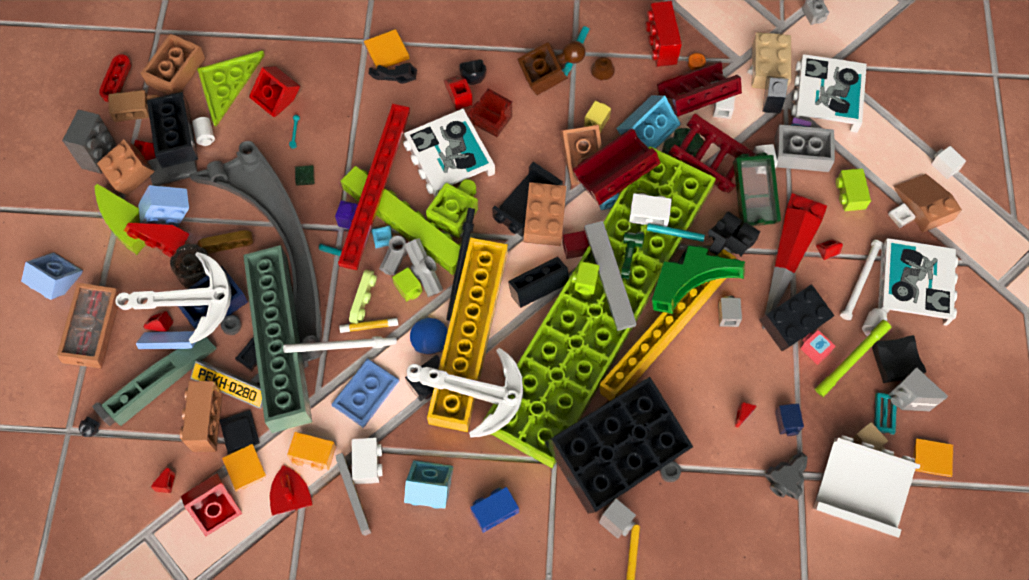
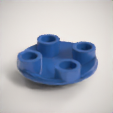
[410,318,448,354]

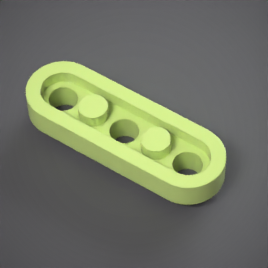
[349,269,377,324]

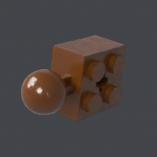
[517,41,586,95]

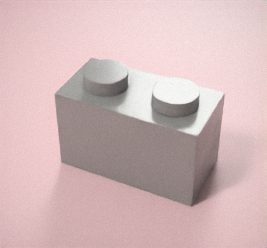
[599,499,636,539]

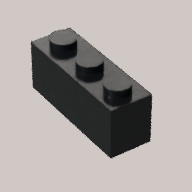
[508,256,569,308]

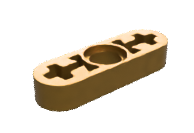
[197,230,253,254]

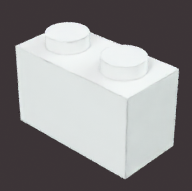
[629,193,671,227]
[352,438,383,484]

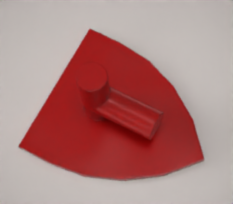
[269,465,313,516]

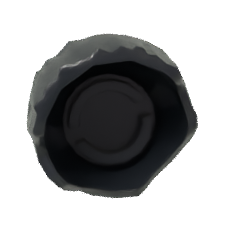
[459,60,487,85]

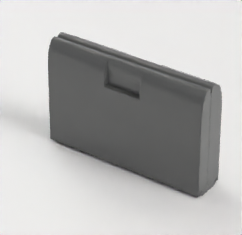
[147,158,198,186]

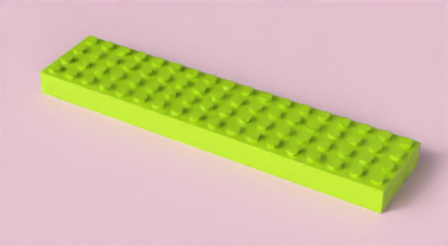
[483,146,716,469]

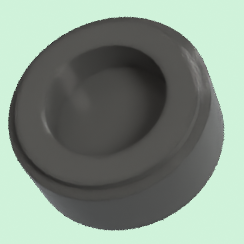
[221,315,242,335]
[660,461,681,482]

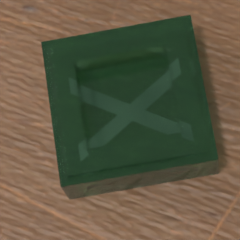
[295,165,315,186]

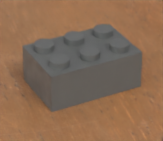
[62,109,116,174]

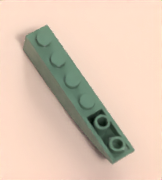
[102,337,217,426]

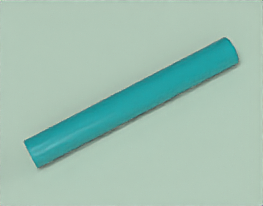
[647,223,705,242]

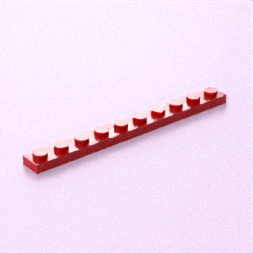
[338,104,410,270]

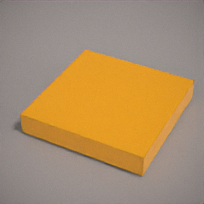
[364,29,410,69]

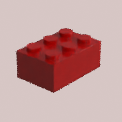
[645,1,682,67]

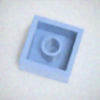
[138,185,189,227]

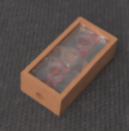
[57,283,119,369]

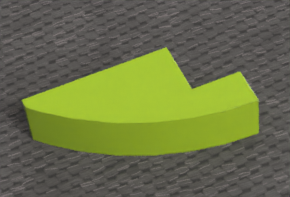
[95,184,146,255]

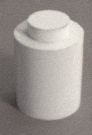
[192,117,215,146]

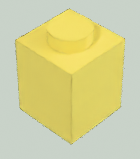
[584,101,611,133]

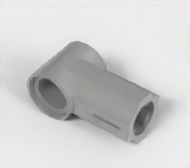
[379,236,408,276]

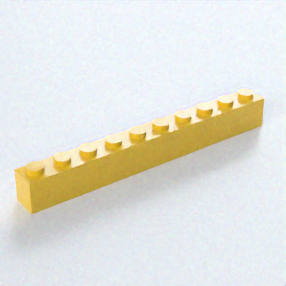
[599,249,736,401]

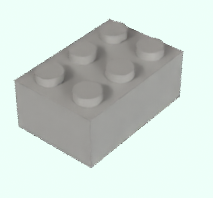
[775,125,835,172]

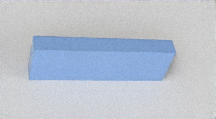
[136,331,196,349]

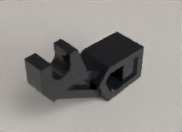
[368,62,417,84]

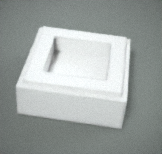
[888,203,916,228]

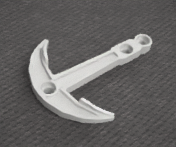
[115,252,231,344]
[406,348,523,437]

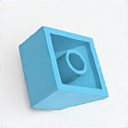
[404,460,453,508]

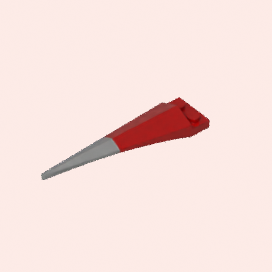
[762,193,827,329]

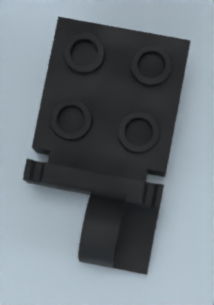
[708,211,761,257]

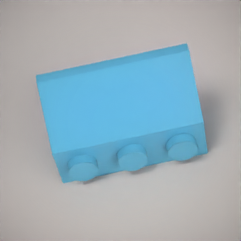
[616,95,681,149]

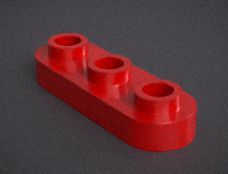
[99,54,131,102]

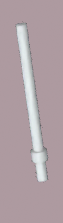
[283,336,397,353]

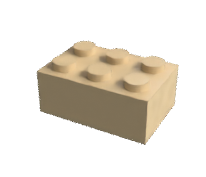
[751,32,791,89]

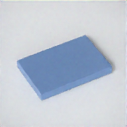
[331,358,400,428]

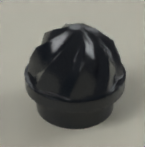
[79,416,101,437]

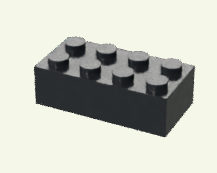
[147,91,198,168]

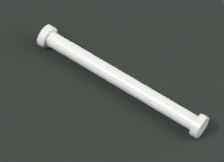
[840,240,883,320]

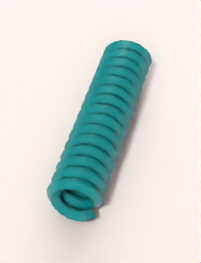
[319,244,342,256]

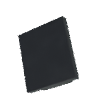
[219,410,260,454]

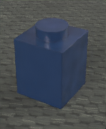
[775,403,804,436]

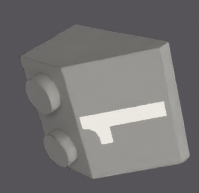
[888,368,948,411]

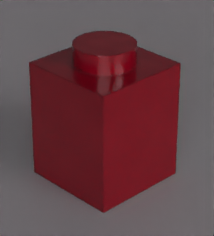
[562,230,589,259]

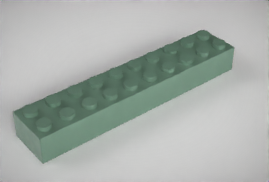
[243,245,312,433]

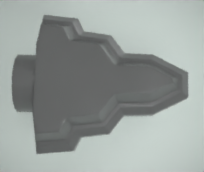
[763,452,808,500]

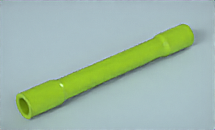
[815,320,892,397]

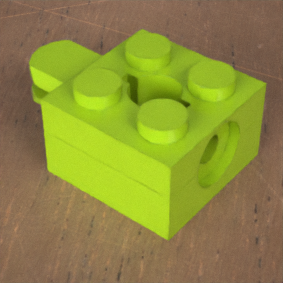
[426,179,478,238]

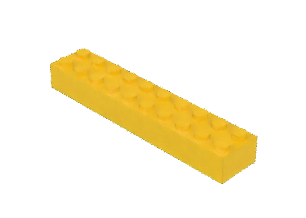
[427,238,508,432]

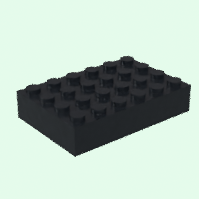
[545,377,694,514]

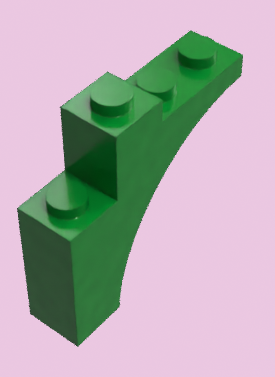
[652,246,745,314]

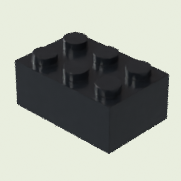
[759,284,835,351]

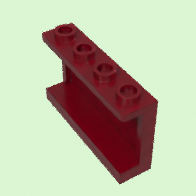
[573,128,661,206]

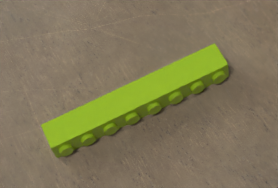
[341,166,461,275]

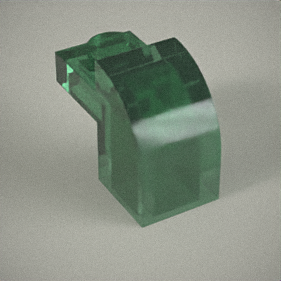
[662,128,704,157]

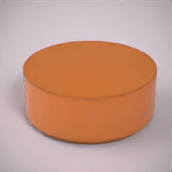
[688,53,706,70]

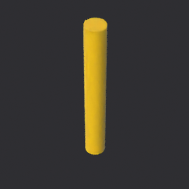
[626,525,640,580]

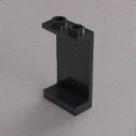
[492,162,563,237]

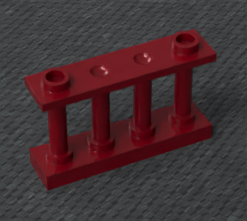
[657,61,742,117]
[668,113,756,194]

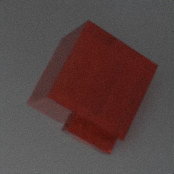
[467,89,512,137]

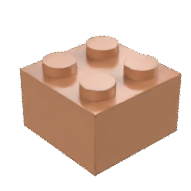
[97,139,155,196]

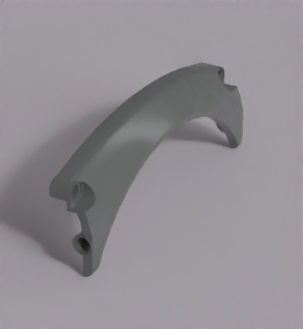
[189,141,323,385]

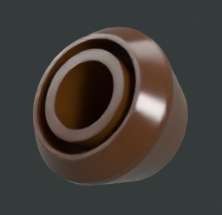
[591,57,615,80]

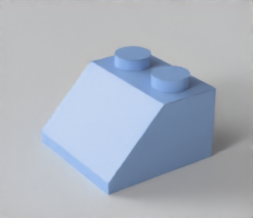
[21,253,83,300]

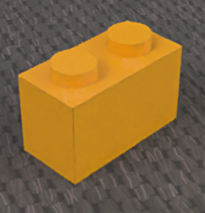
[287,432,336,471]

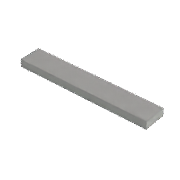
[584,221,637,331]

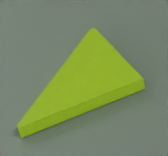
[198,50,265,127]

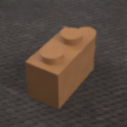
[108,90,159,122]

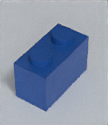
[470,487,519,533]

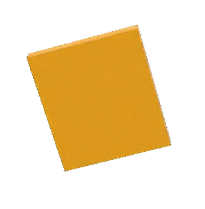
[913,439,953,477]
[222,444,266,491]

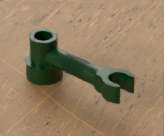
[621,232,645,279]

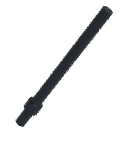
[446,208,475,321]

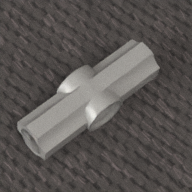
[404,238,443,297]

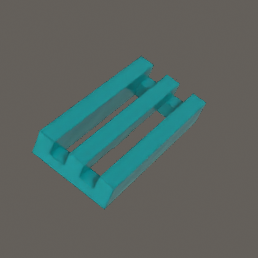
[874,392,897,435]

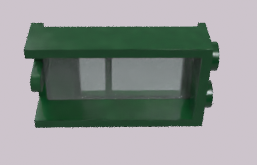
[733,153,781,227]

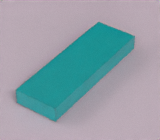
[563,26,590,76]

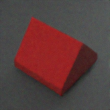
[816,239,843,260]

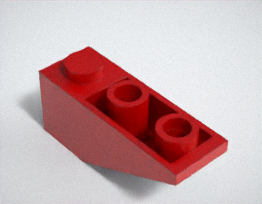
[123,223,190,257]

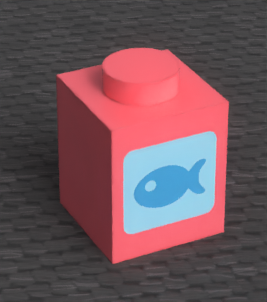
[801,330,836,365]

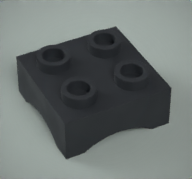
[872,335,926,384]

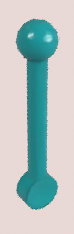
[289,115,300,149]

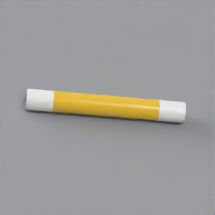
[339,318,398,333]

